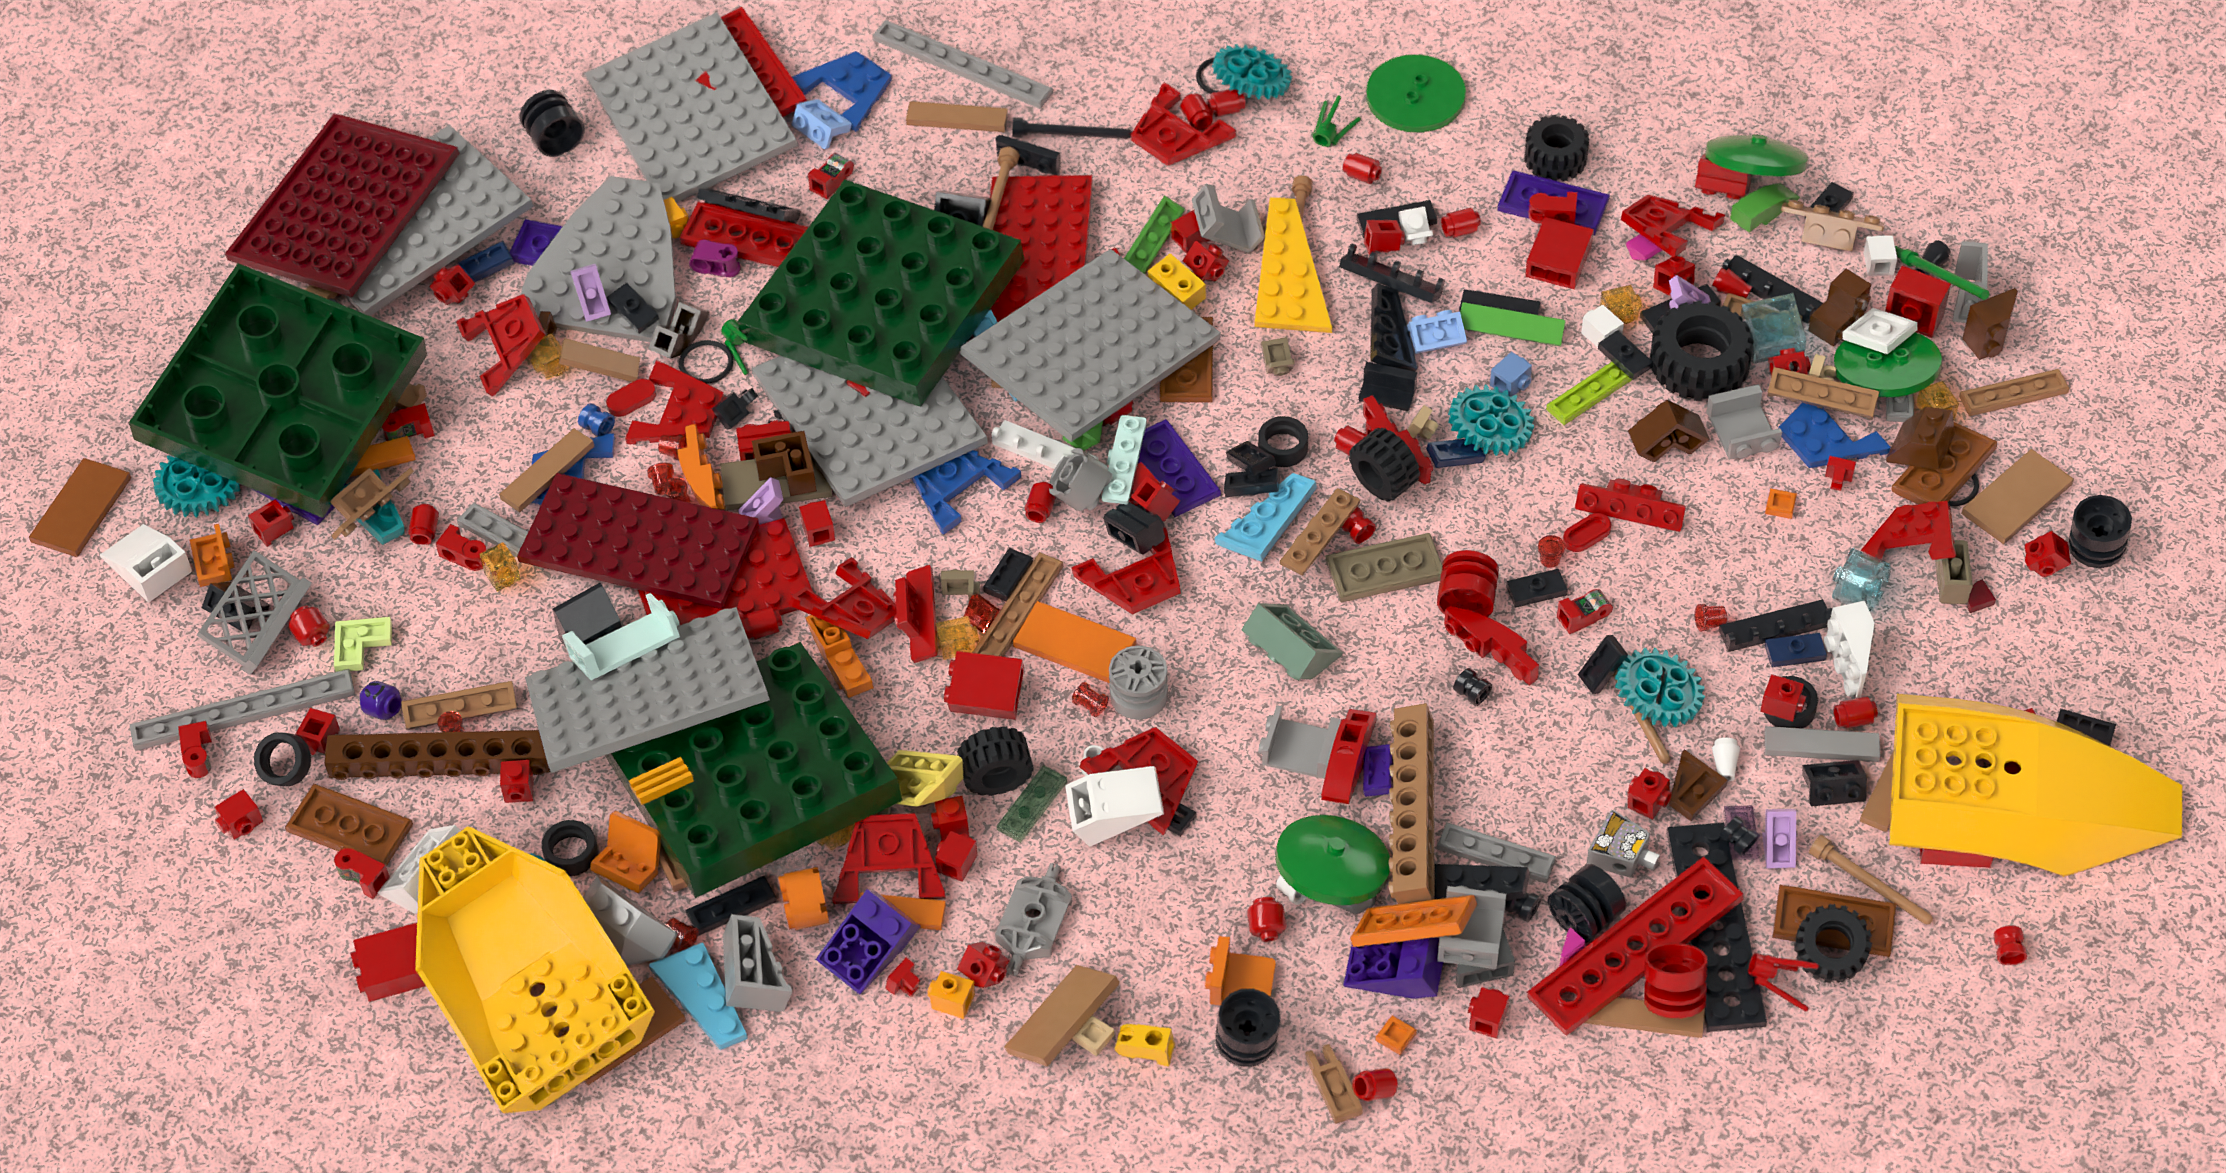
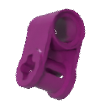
[689,240,741,277]

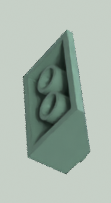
[1241,603,1343,681]

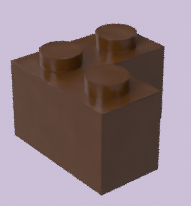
[1808,268,1872,347]
[1628,399,1710,462]
[752,431,817,496]

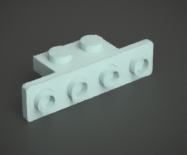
[1102,415,1147,504]

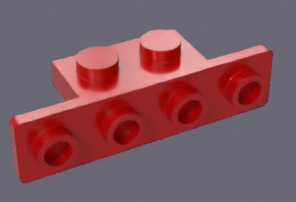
[1575,478,1686,532]
[893,565,938,663]

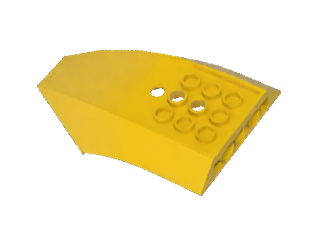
[1889,693,2182,877]
[416,826,655,1113]

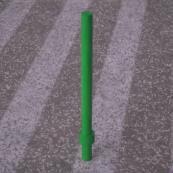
[1895,246,1990,300]

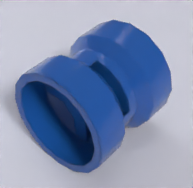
[578,403,615,437]

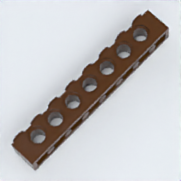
[324,730,554,780]

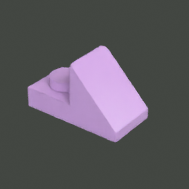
[571,264,611,322]
[1669,275,1711,309]
[738,477,783,525]
[1762,809,1796,868]

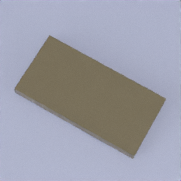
[720,459,832,511]
[1325,533,1442,603]

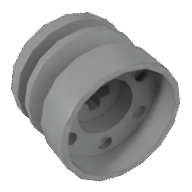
[1109,645,1168,720]

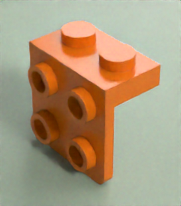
[590,811,661,894]
[1205,936,1276,1006]

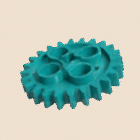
[1212,44,1292,100]
[1448,385,1535,456]
[153,455,240,518]
[1615,647,1705,727]

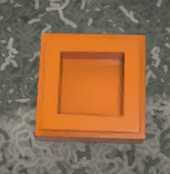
[1765,488,1797,519]
[1375,1015,1417,1055]

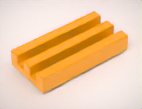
[629,757,694,805]

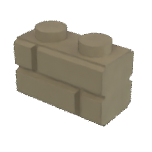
[1935,540,1973,604]

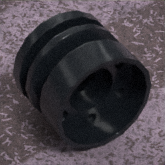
[519,89,585,157]
[2068,495,2132,568]
[1547,864,1627,942]
[1215,989,1281,1067]

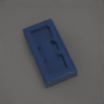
[457,241,515,283]
[1426,439,1486,468]
[1765,633,1827,668]

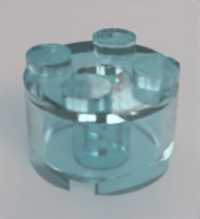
[1832,548,1891,612]

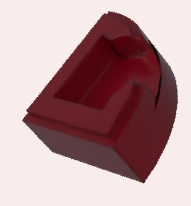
[1967,579,1996,613]

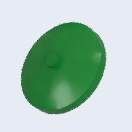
[1705,134,1808,176]
[1275,815,1390,905]

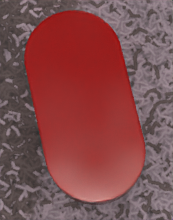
[606,379,656,417]
[1563,513,1612,552]

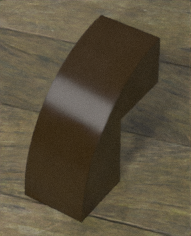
[648,302,710,358]

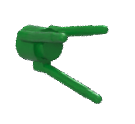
[1311,95,1361,147]
[721,319,748,375]

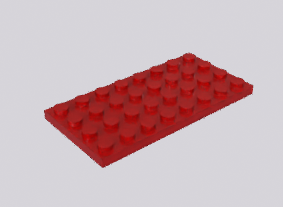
[990,175,1093,322]

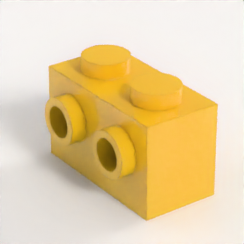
[1148,253,1206,310]

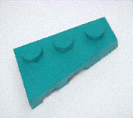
[339,469,405,545]

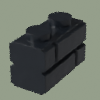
[1103,502,1165,555]

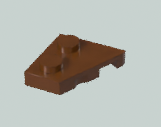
[1669,749,1728,821]

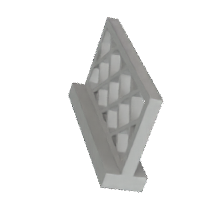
[196,550,312,675]

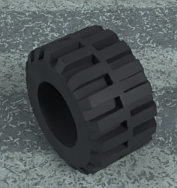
[1524,115,1589,182]
[1349,428,1420,502]
[957,726,1034,796]
[1794,904,1872,983]

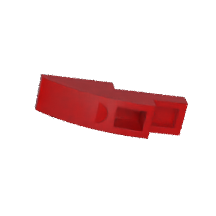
[1363,395,1433,484]
[1444,606,1539,686]
[1321,709,1377,804]

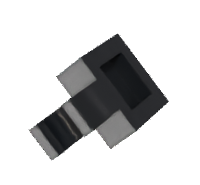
[711,388,758,430]

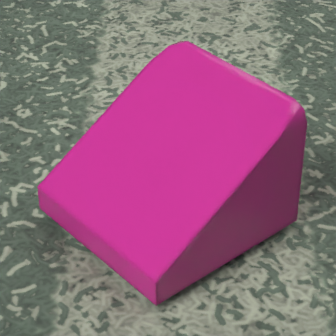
[1626,234,1662,260]
[1559,928,1585,967]

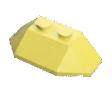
[887,750,963,806]

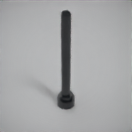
[1012,117,1132,139]

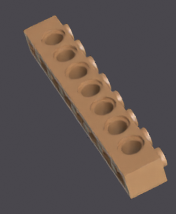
[1389,703,1434,904]

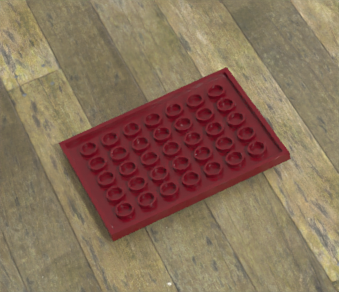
[225,113,460,297]

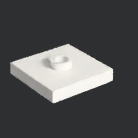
[1843,308,1917,354]

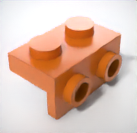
[189,524,235,587]

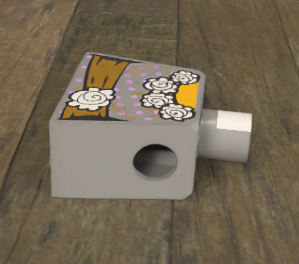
[1586,809,1660,877]

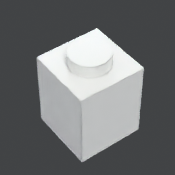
[1864,235,1897,276]
[1581,305,1624,348]

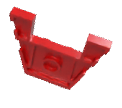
[1131,82,1236,166]
[1620,194,1725,258]
[456,294,546,397]
[625,360,725,445]
[1852,501,1956,570]
[1071,527,1181,615]
[789,557,897,639]
[1079,727,1198,836]
[832,813,946,904]

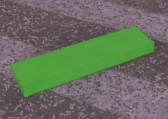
[1124,195,1185,274]
[1460,302,1566,347]

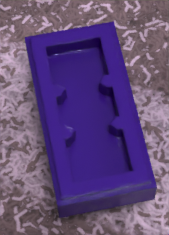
[1363,744,1393,797]

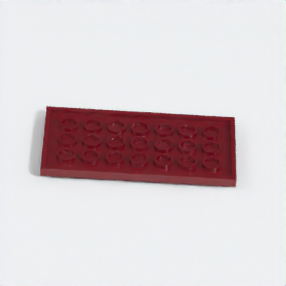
[517,473,759,609]

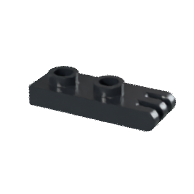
[995,135,1061,175]

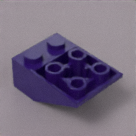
[815,889,921,995]
[1343,937,1443,999]

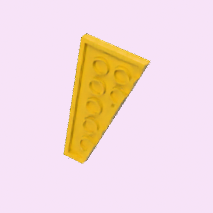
[1254,197,1332,333]

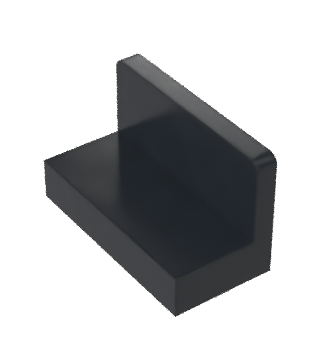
[1358,361,1418,411]
[201,582,270,631]

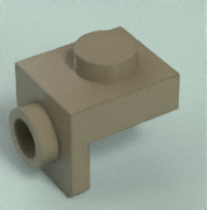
[1261,337,1295,376]
[941,569,980,607]

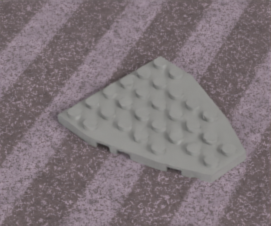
[520,176,677,342]

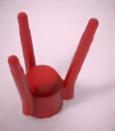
[1748,952,1819,1012]

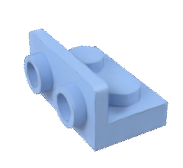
[792,99,852,149]
[1407,310,1467,354]

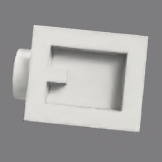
[1398,207,1433,245]

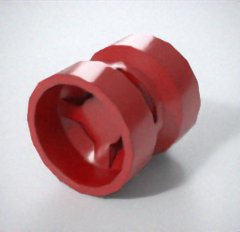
[1341,506,1376,544]
[1993,925,2027,965]

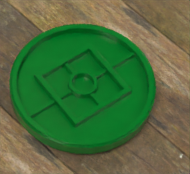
[1366,54,1466,133]
[1834,332,1942,397]

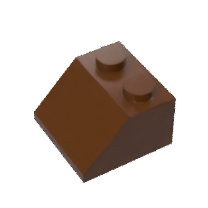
[1962,288,2018,360]
[1886,407,1955,470]

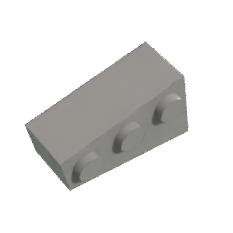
[723,914,793,1012]

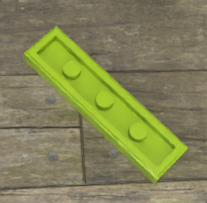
[1546,362,1632,425]

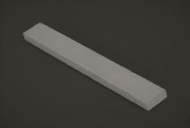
[872,20,1053,109]
[129,669,356,751]

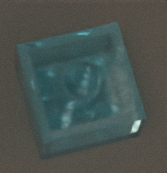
[1741,293,1806,364]

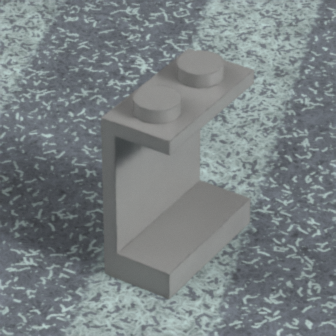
[1191,183,1265,253]
[1953,241,1988,323]
[1706,384,1782,460]
[1258,705,1341,779]
[1438,886,1506,969]

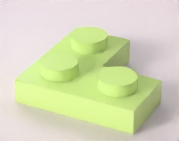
[334,617,392,672]

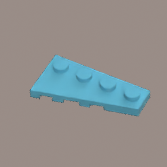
[1214,473,1317,562]
[649,942,748,1050]

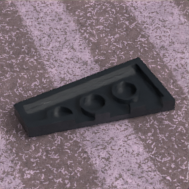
[697,188,801,222]
[1370,283,1418,372]
[1434,864,1530,901]

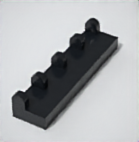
[1339,243,1445,303]
[1722,255,1823,324]
[1719,599,1832,652]

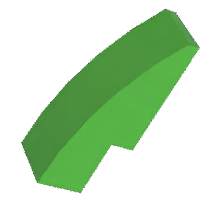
[1730,183,1800,233]

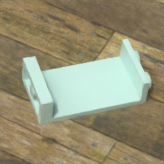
[562,593,680,680]

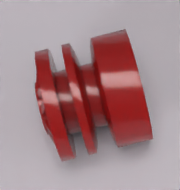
[1437,550,1499,617]
[1644,943,1707,1018]

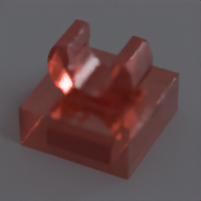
[963,594,1000,633]

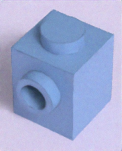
[1490,352,1532,397]

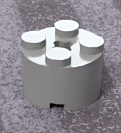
[1049,448,1112,511]

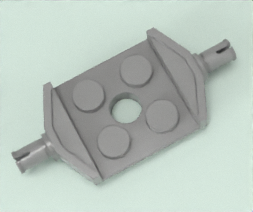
[995,863,1072,976]

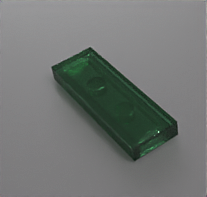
[997,765,1067,843]

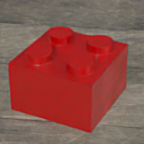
[1885,266,1951,338]

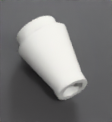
[1712,738,1740,782]

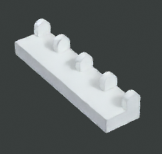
[992,420,1098,469]

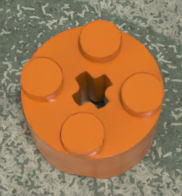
[778,866,829,930]

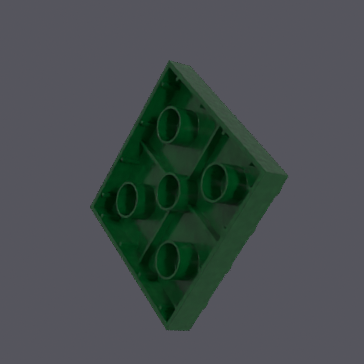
[737,179,1025,407]
[128,263,427,518]
[605,642,902,898]

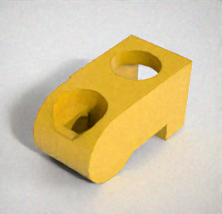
[1115,1024,1175,1067]

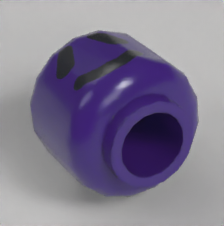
[360,681,402,720]

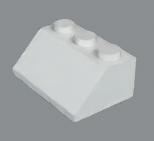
[377,825,461,914]

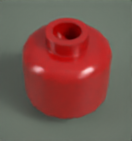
[288,605,330,647]
[1247,897,1287,942]

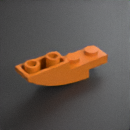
[677,424,726,510]
[805,615,874,698]

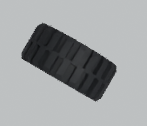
[1650,301,1754,401]

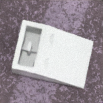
[100,524,192,603]
[1824,601,1874,699]
[1065,766,1164,847]

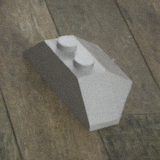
[583,876,679,966]

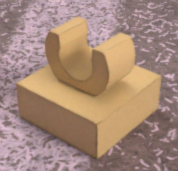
[1809,354,1836,381]
[1407,405,1439,440]
[1073,1015,1115,1056]

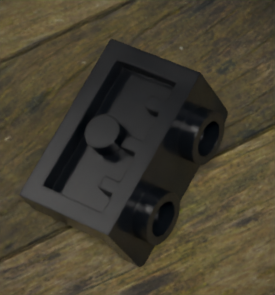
[1802,760,1867,806]

